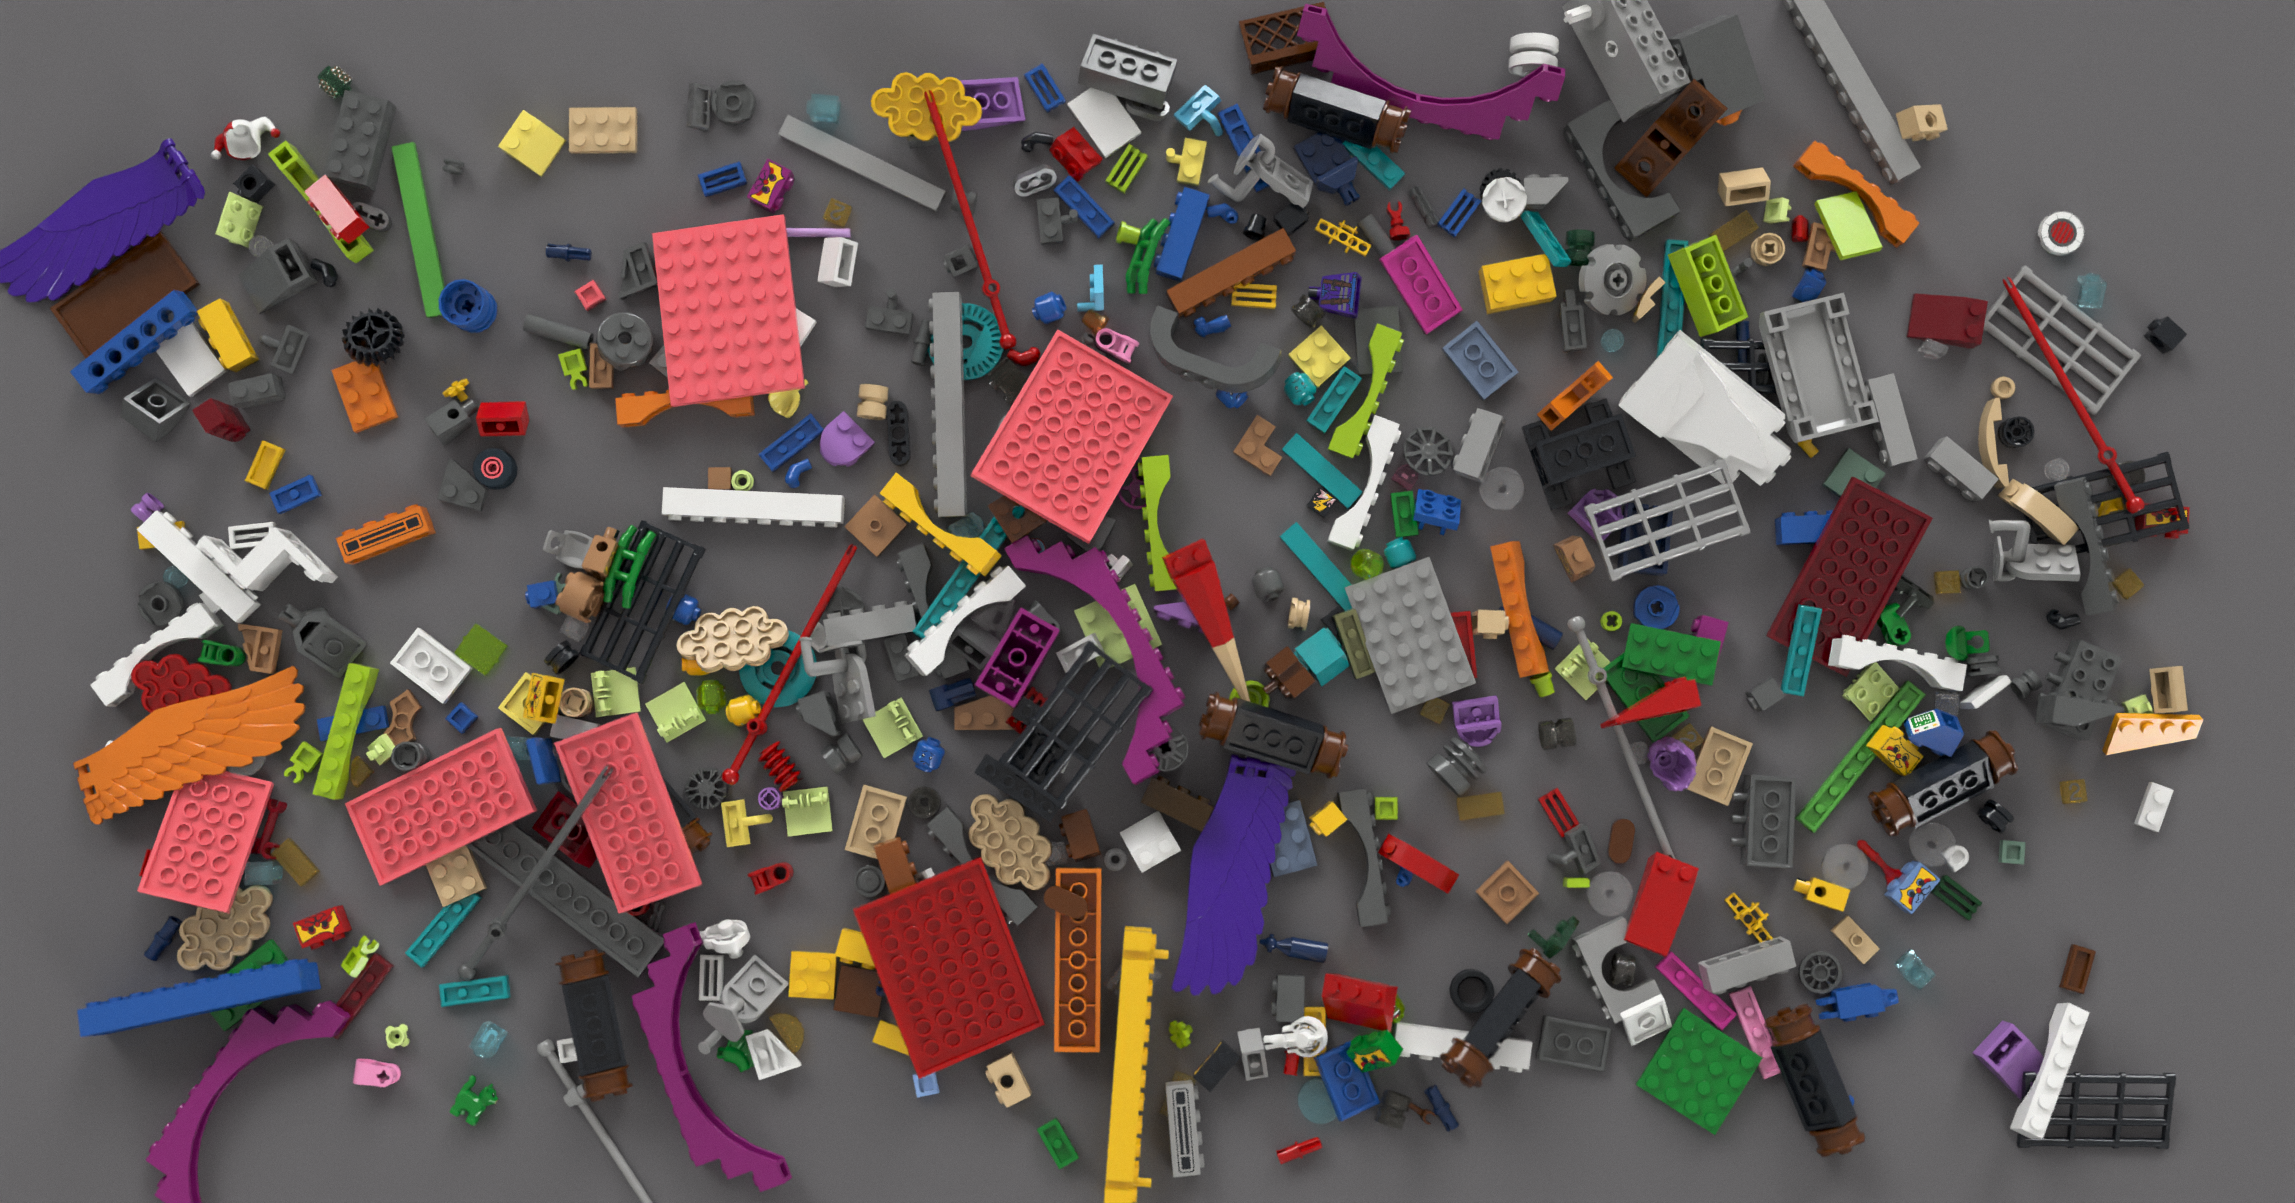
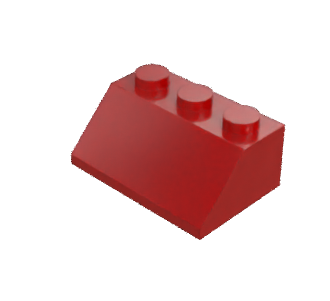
[1322,973,1398,1032]

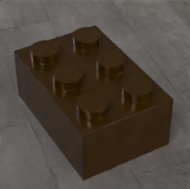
[1141,775,1214,832]

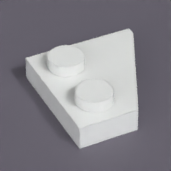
[745,1029,802,1080]

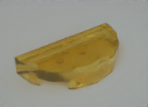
[769,1013,804,1054]

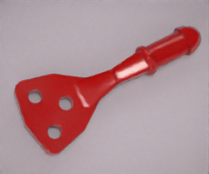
[1857,840,1902,886]

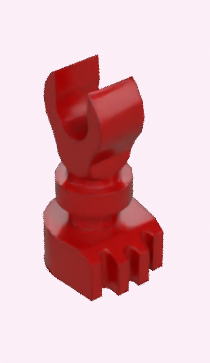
[1386,201,1410,241]

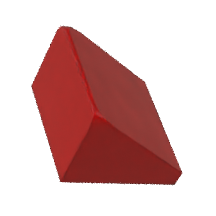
[1792,215,1809,242]

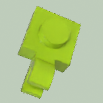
[341,935,379,978]

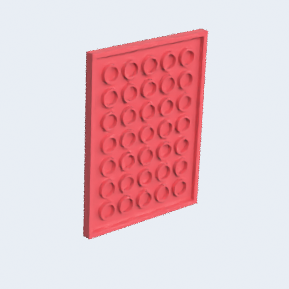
[652,214,805,407]
[971,330,1173,544]

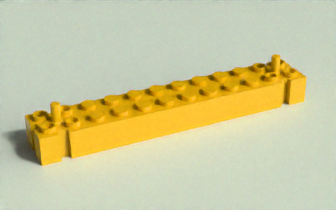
[1104,926,1169,1203]

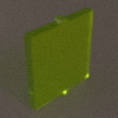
[454,623,508,676]

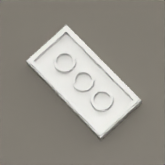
[151,312,227,397]

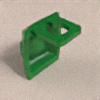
[1945,626,1990,661]

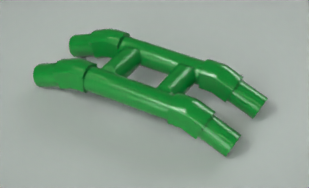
[1125,218,1170,294]
[603,525,656,608]

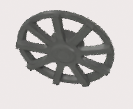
[1403,427,1453,476]

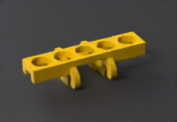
[1315,218,1371,257]
[1724,892,1772,943]

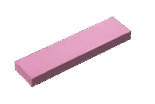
[1728,986,1781,1079]

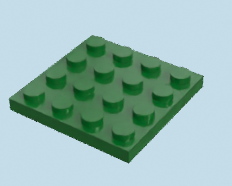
[1636,1008,1762,1135]

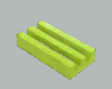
[1106,144,1148,194]

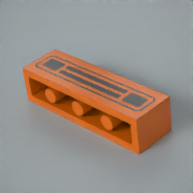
[336,504,436,565]

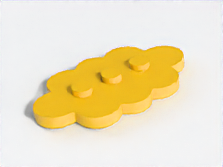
[871,72,982,142]

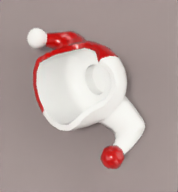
[211,117,281,160]

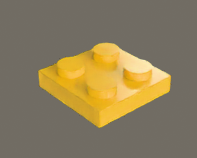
[788,951,837,999]

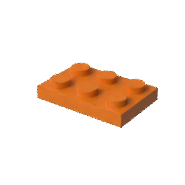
[331,361,398,433]

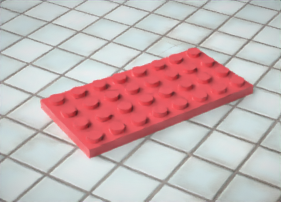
[554,712,702,913]
[345,728,537,886]

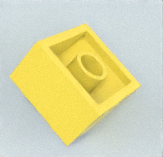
[498,110,566,177]

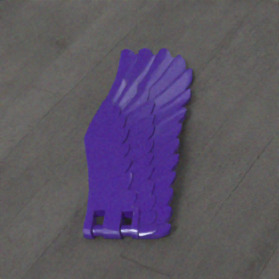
[0,138,205,302]
[1172,754,1296,996]

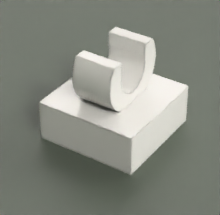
[1108,554,1133,579]

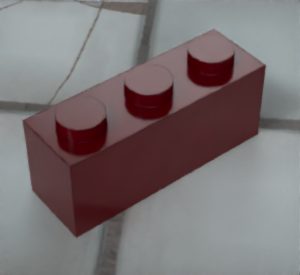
[192,398,251,442]

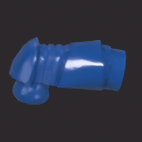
[1193,315,1231,338]

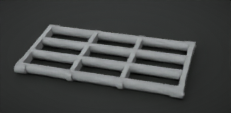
[1983,265,2141,416]
[1584,458,1751,582]

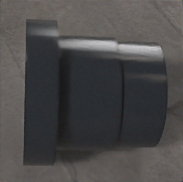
[1243,214,1267,241]

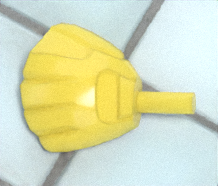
[768,379,809,418]

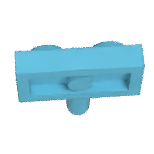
[1173,85,1223,136]
[1077,265,1104,312]

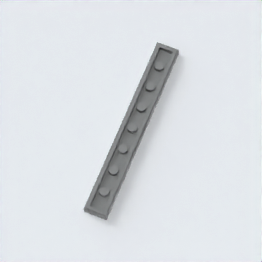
[778,115,946,212]

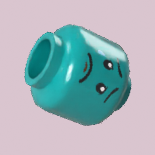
[1284,372,1317,406]

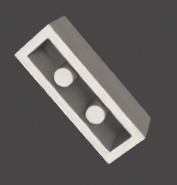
[1453,408,1506,483]
[1923,436,1999,502]

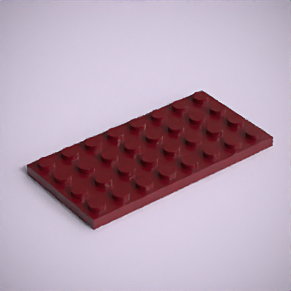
[1766,477,1933,677]

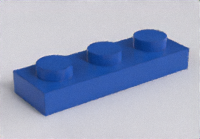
[317,706,389,741]

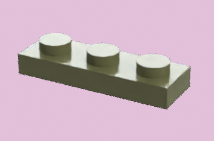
[1333,609,1376,679]

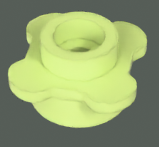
[385,1024,410,1048]

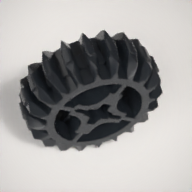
[342,308,405,367]

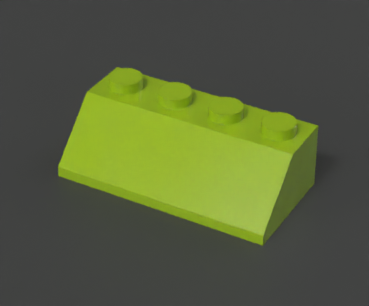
[1668,235,1748,337]

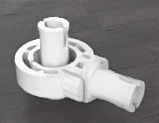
[699,919,750,959]
[1263,1016,1328,1057]

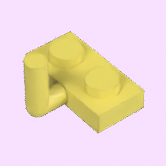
[1166,138,1207,186]

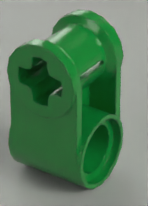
[1876,602,1911,647]
[197,639,246,666]

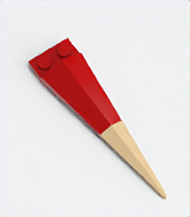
[1162,539,1250,702]

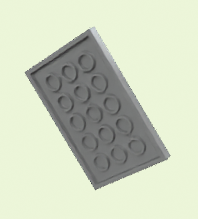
[1345,557,1476,714]

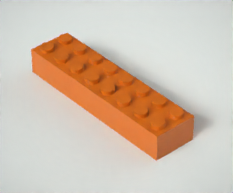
[1054,867,1102,1052]

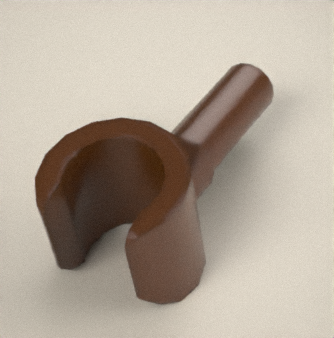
[1224,593,1240,611]
[1404,1100,1436,1125]

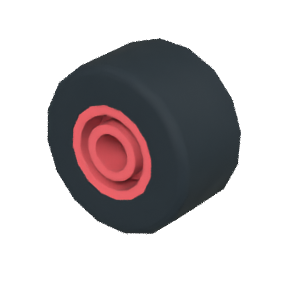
[473,448,518,490]

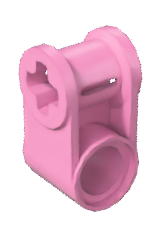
[1095,328,1139,364]
[353,1059,401,1087]

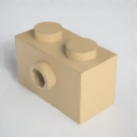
[1718,167,1771,206]
[1472,610,1509,639]
[2149,666,2188,713]

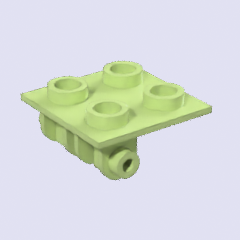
[215,192,263,248]
[1554,639,1610,700]
[1842,662,1900,722]
[591,667,641,717]
[645,682,706,743]
[862,697,923,758]
[782,786,833,836]

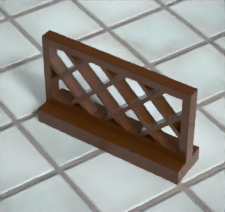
[1239,2,1326,74]

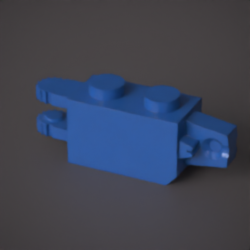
[1816,983,1899,1022]

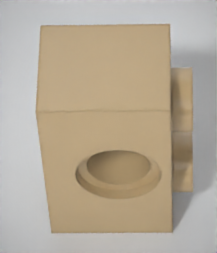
[1896,104,1948,141]
[985,1052,1032,1108]

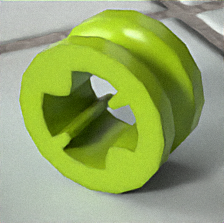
[1600,611,1622,631]

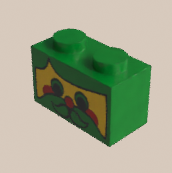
[1346,1029,1403,1073]

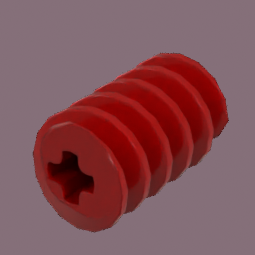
[758,741,803,792]

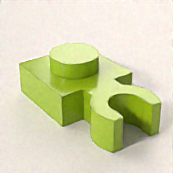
[558,348,589,390]
[284,741,323,783]

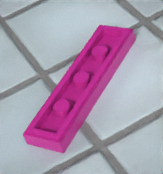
[1655,951,1737,1031]

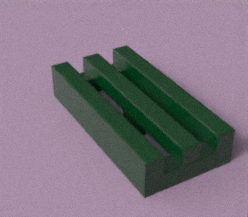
[1930,875,1982,921]

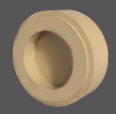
[1990,377,2015,400]

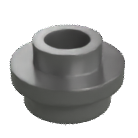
[1104,848,1127,871]

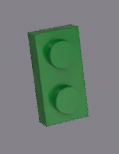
[1390,491,1419,538]
[1037,1117,1079,1170]

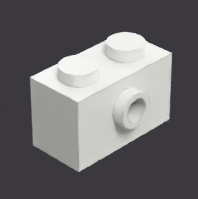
[817,237,858,287]

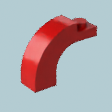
[1378,834,1459,894]

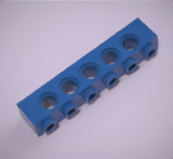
[70,290,198,394]

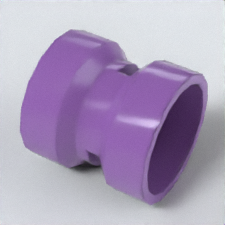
[131,492,164,522]
[758,787,784,810]

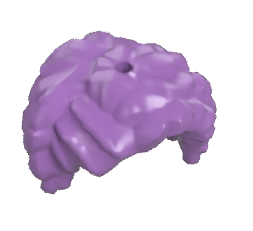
[1647,737,1697,792]

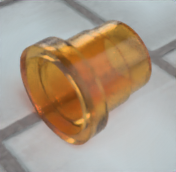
[1082,309,1109,335]

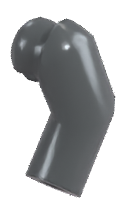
[1081,332,1107,357]

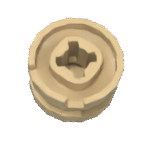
[1750,233,1785,266]
[1288,597,1310,631]

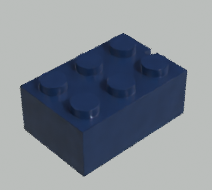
[1617,503,1673,576]

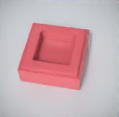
[575,280,607,311]

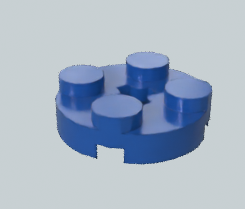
[1633,585,1680,629]

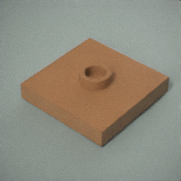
[844,494,907,557]
[1475,860,1540,924]

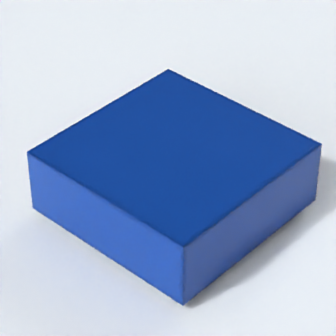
[445,702,478,734]

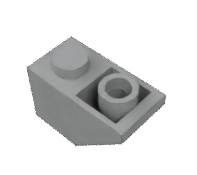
[1521,174,1569,209]

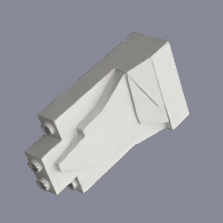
[1618,330,1791,486]

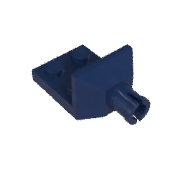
[1293,132,1360,206]

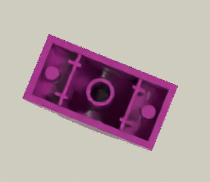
[975,608,1060,708]

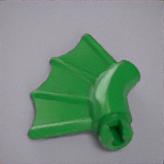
[716,1030,755,1073]

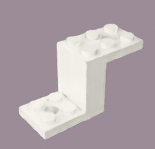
[198,527,338,591]

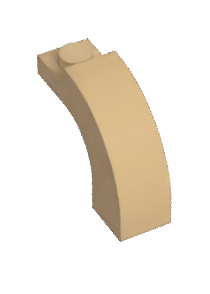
[1998,479,2079,545]

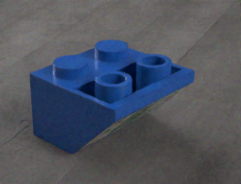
[1904,708,1964,757]

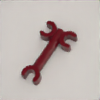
[250,798,287,860]

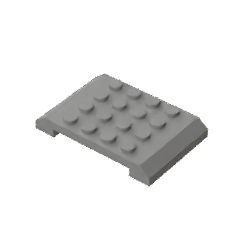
[1759,293,1879,443]

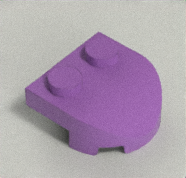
[820,411,875,467]
[1567,488,1624,541]
[1452,696,1501,747]

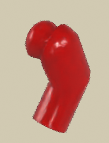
[1006,347,1040,366]

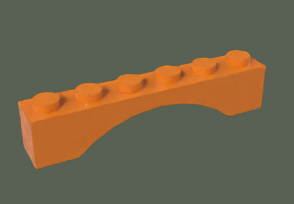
[1793,141,1920,248]
[615,390,755,428]
[1490,541,1549,678]

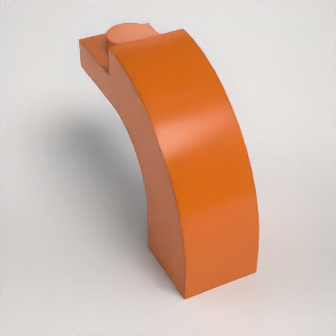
[1537,361,1613,431]

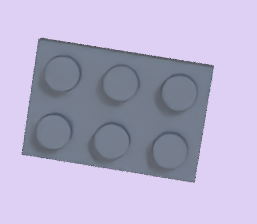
[1441,321,1519,401]
[1270,800,1318,877]

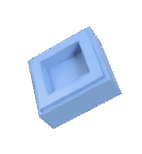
[912,1072,940,1098]

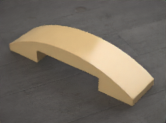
[1978,398,2009,489]

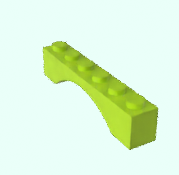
[268,141,374,264]
[1327,323,1404,459]
[1138,455,1177,591]
[312,663,379,800]

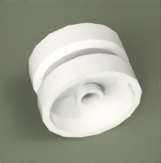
[1508,33,1559,77]

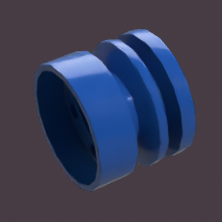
[439,279,497,333]

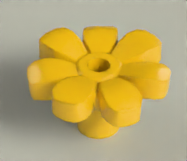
[442,379,470,402]

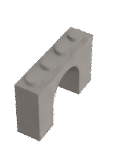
[1572,916,1661,1023]

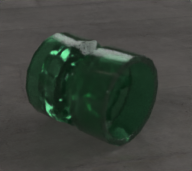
[1565,229,1595,266]

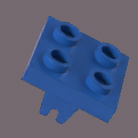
[1413,489,1461,535]

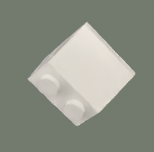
[1120,811,1181,873]

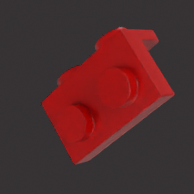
[1049,127,1103,182]

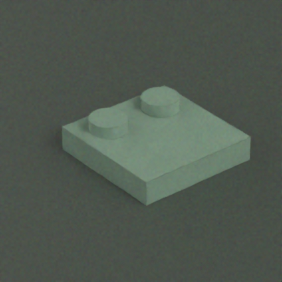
[1822,448,1886,497]

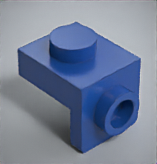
[1792,268,1826,302]
[525,580,558,609]

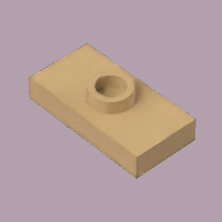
[1830,915,1880,964]

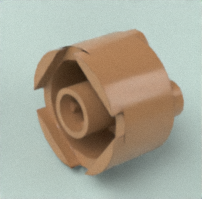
[555,572,604,623]

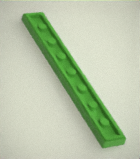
[391,142,445,318]
[1795,680,1926,833]

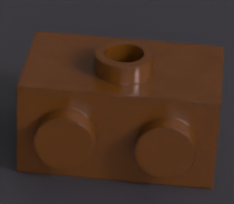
[1059,808,1101,862]

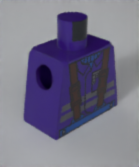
[1308,272,1362,319]

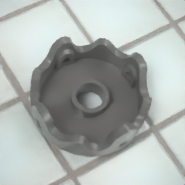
[596,312,653,371]

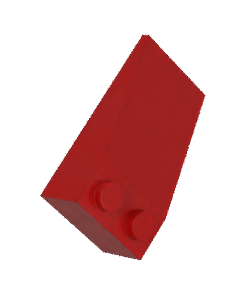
[1600,677,1702,729]
[1623,852,1699,957]

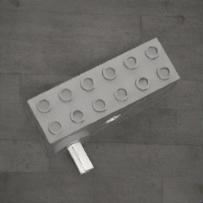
[1562,0,1691,123]

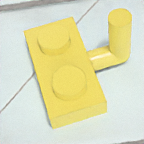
[721,799,773,847]

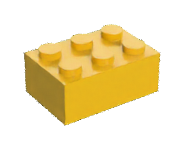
[1478,254,1557,314]

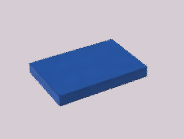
[526,738,561,784]
[1314,1039,1380,1121]

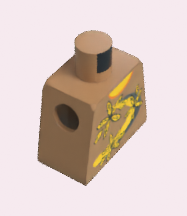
[582,527,620,581]
[1553,535,1595,583]

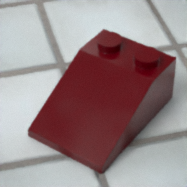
[1907,293,1988,349]
[532,791,597,868]

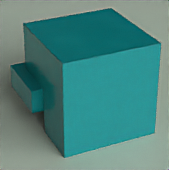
[1294,628,1350,687]

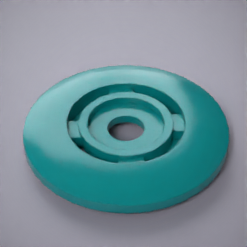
[928,303,1004,380]
[739,630,817,707]

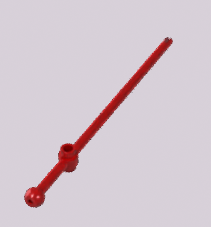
[924,90,1017,350]
[2003,277,2145,514]
[721,544,857,785]

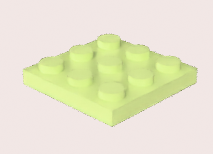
[1074,584,1162,668]

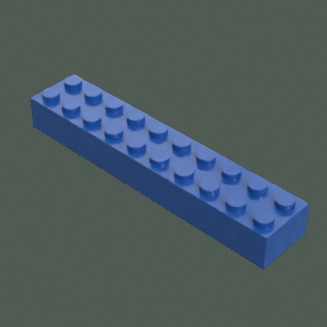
[77,959,321,1037]

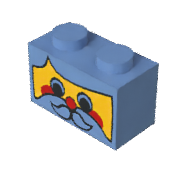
[1884,861,1941,914]

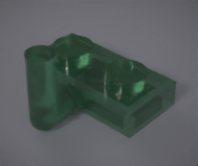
[1528,916,1580,959]

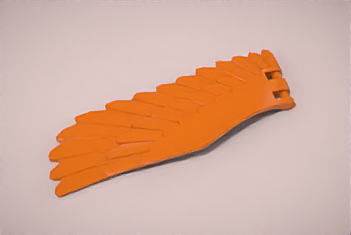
[73,666,306,825]

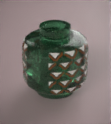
[317,65,352,99]

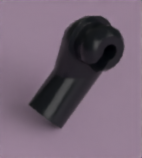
[1021,132,1053,152]
[310,258,338,287]

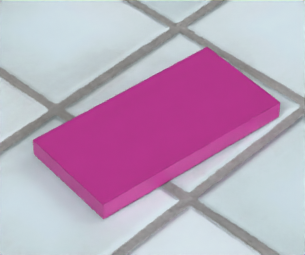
[1379,235,1463,334]

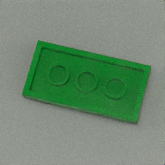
[1621,623,1721,686]
[1603,651,1690,743]
[210,939,288,1032]

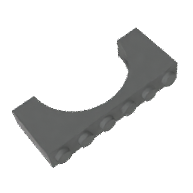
[1563,99,1680,242]

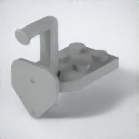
[1208,134,1313,208]
[1988,520,2080,582]
[799,637,876,724]
[698,955,789,1054]

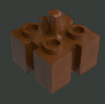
[1263,646,1315,699]

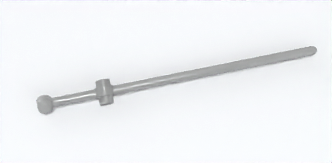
[1567,616,1675,859]
[537,1039,653,1203]

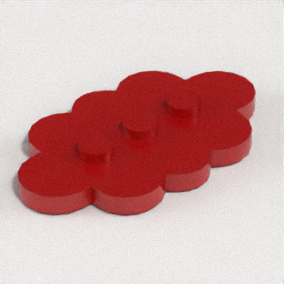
[131,654,232,713]

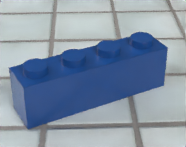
[1153,187,1210,282]
[1775,510,1833,546]

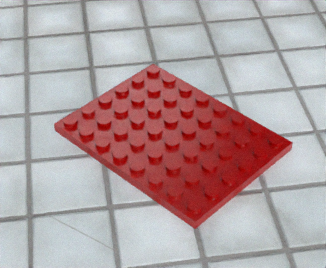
[853,857,1045,1079]

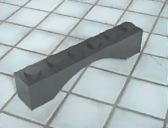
[2054,477,2120,616]
[896,544,971,680]
[1337,788,1391,927]
[927,806,1038,926]

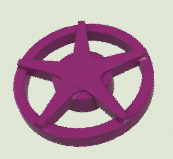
[1118,468,1146,510]

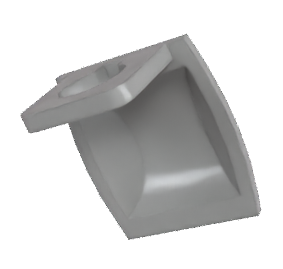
[543,530,593,569]

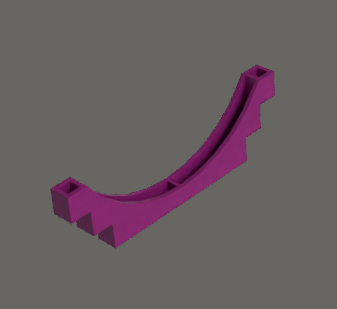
[1297,4,1565,140]
[1004,535,1186,785]
[632,922,792,1192]
[146,1000,351,1203]

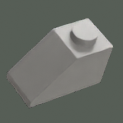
[1237,1028,1268,1081]

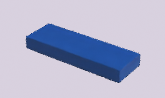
[1053,175,1115,239]
[758,413,824,472]

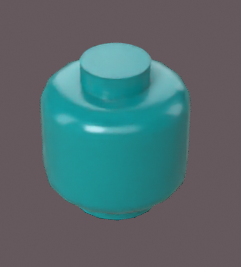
[1384,537,1416,569]

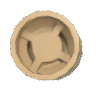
[857,384,889,420]
[559,688,595,718]

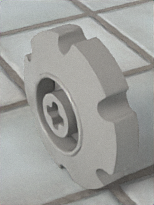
[1579,244,1646,315]

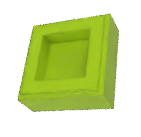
[1374,797,1398,820]
[1563,877,1590,888]

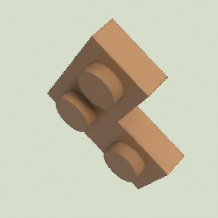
[1802,222,1836,272]
[589,343,636,389]
[1233,415,1282,476]

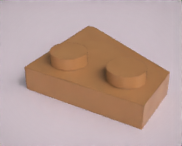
[238,624,283,674]

